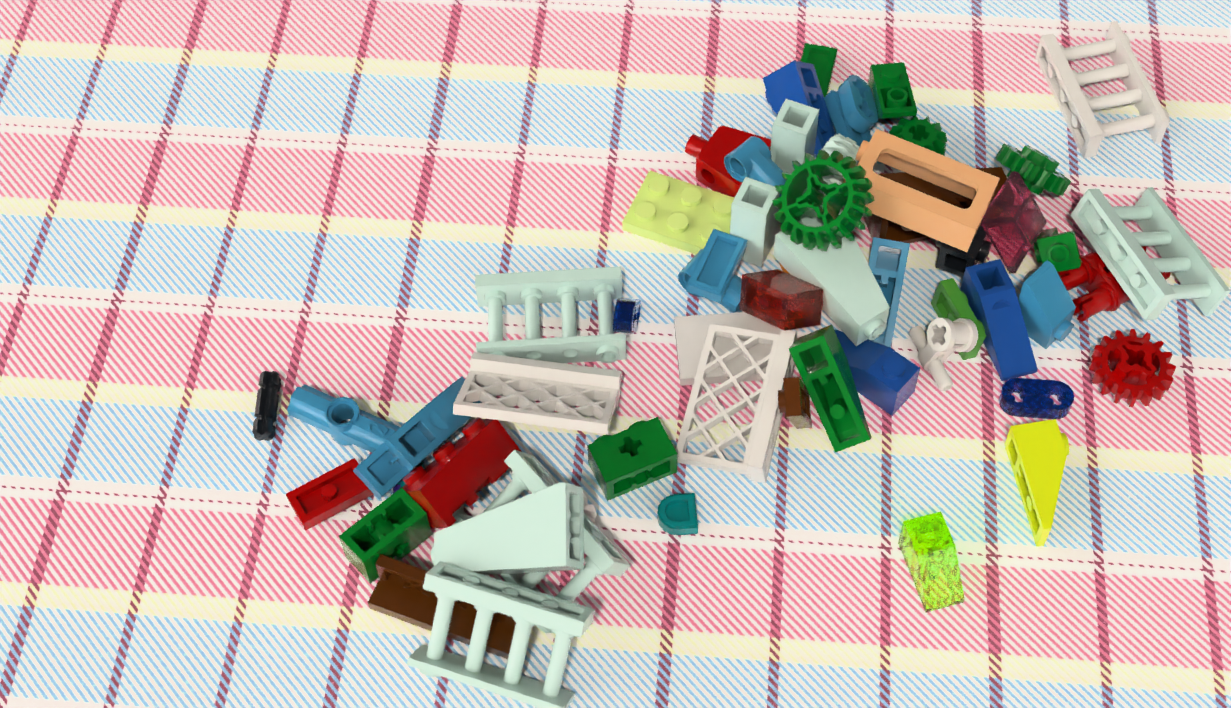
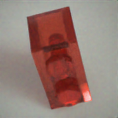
[740,269,823,331]

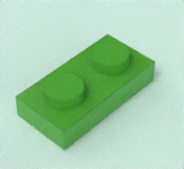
[931,278,986,360]

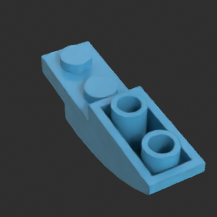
[353,376,482,500]

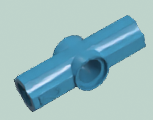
[287,384,400,453]

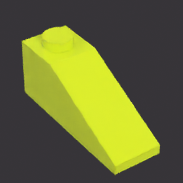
[1004,419,1070,547]

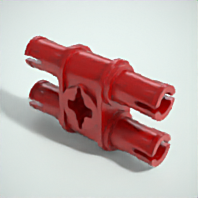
[1058,246,1171,322]

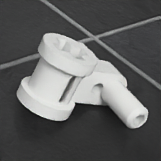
[909,318,978,391]

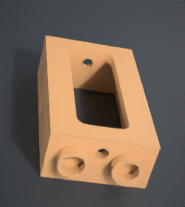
[843,129,1000,252]

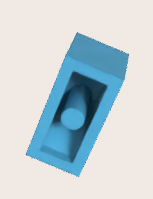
[1018,260,1076,349]

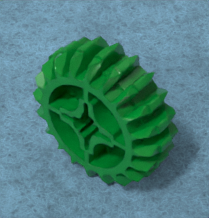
[772,149,875,252]

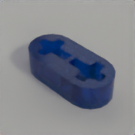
[613,297,641,334]
[998,378,1074,419]

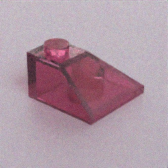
[981,171,1047,274]

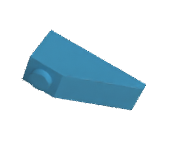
[867,237,910,348]

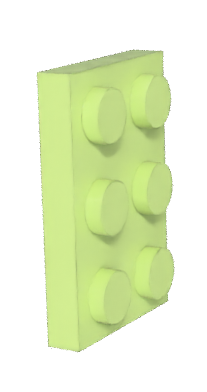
[622,170,734,255]

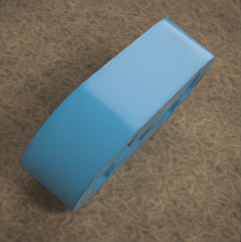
[838,75,878,134]

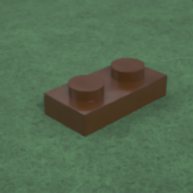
[778,377,812,429]

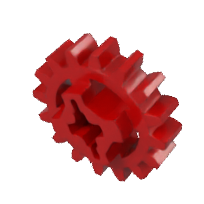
[1089,329,1176,407]

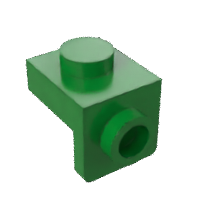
[1034,227,1082,272]

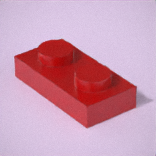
[285,458,374,531]

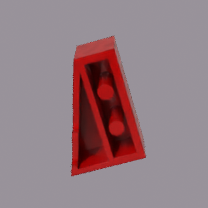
[402,418,522,528]

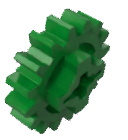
[995,143,1071,196]

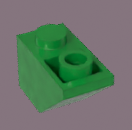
[868,62,917,119]

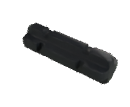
[252,371,281,441]

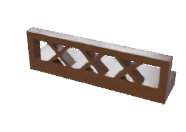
[368,554,533,659]

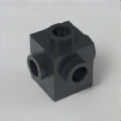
[936,223,992,277]

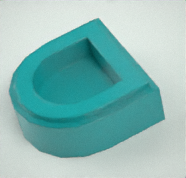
[657,493,698,535]

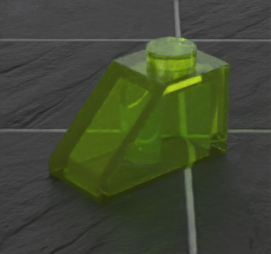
[898,512,965,613]

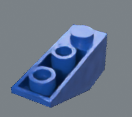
[960,259,1038,381]

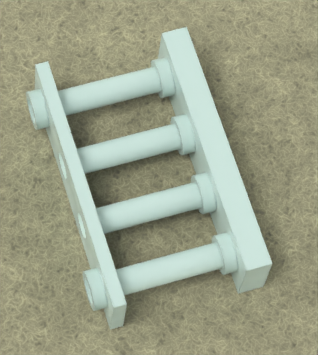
[1070,187,1231,321]
[475,266,627,363]
[454,449,631,634]
[407,561,595,708]

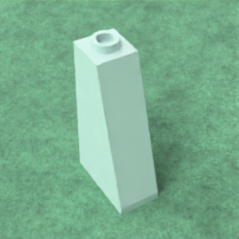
[773,207,890,346]
[431,482,584,575]

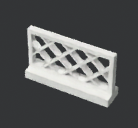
[675,324,797,484]
[453,352,622,434]

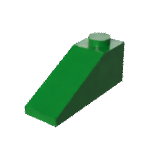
[789,324,872,453]

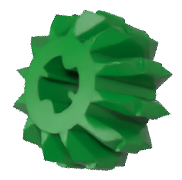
[889,116,947,156]

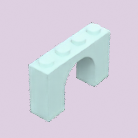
[730,99,819,267]

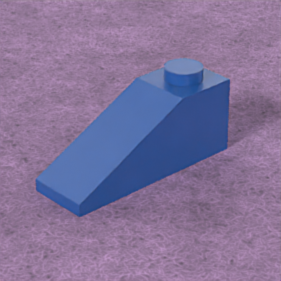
[762,60,836,156]
[834,329,920,416]

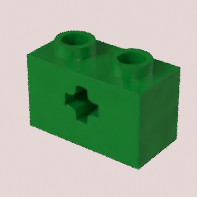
[587,417,677,501]
[339,487,432,584]

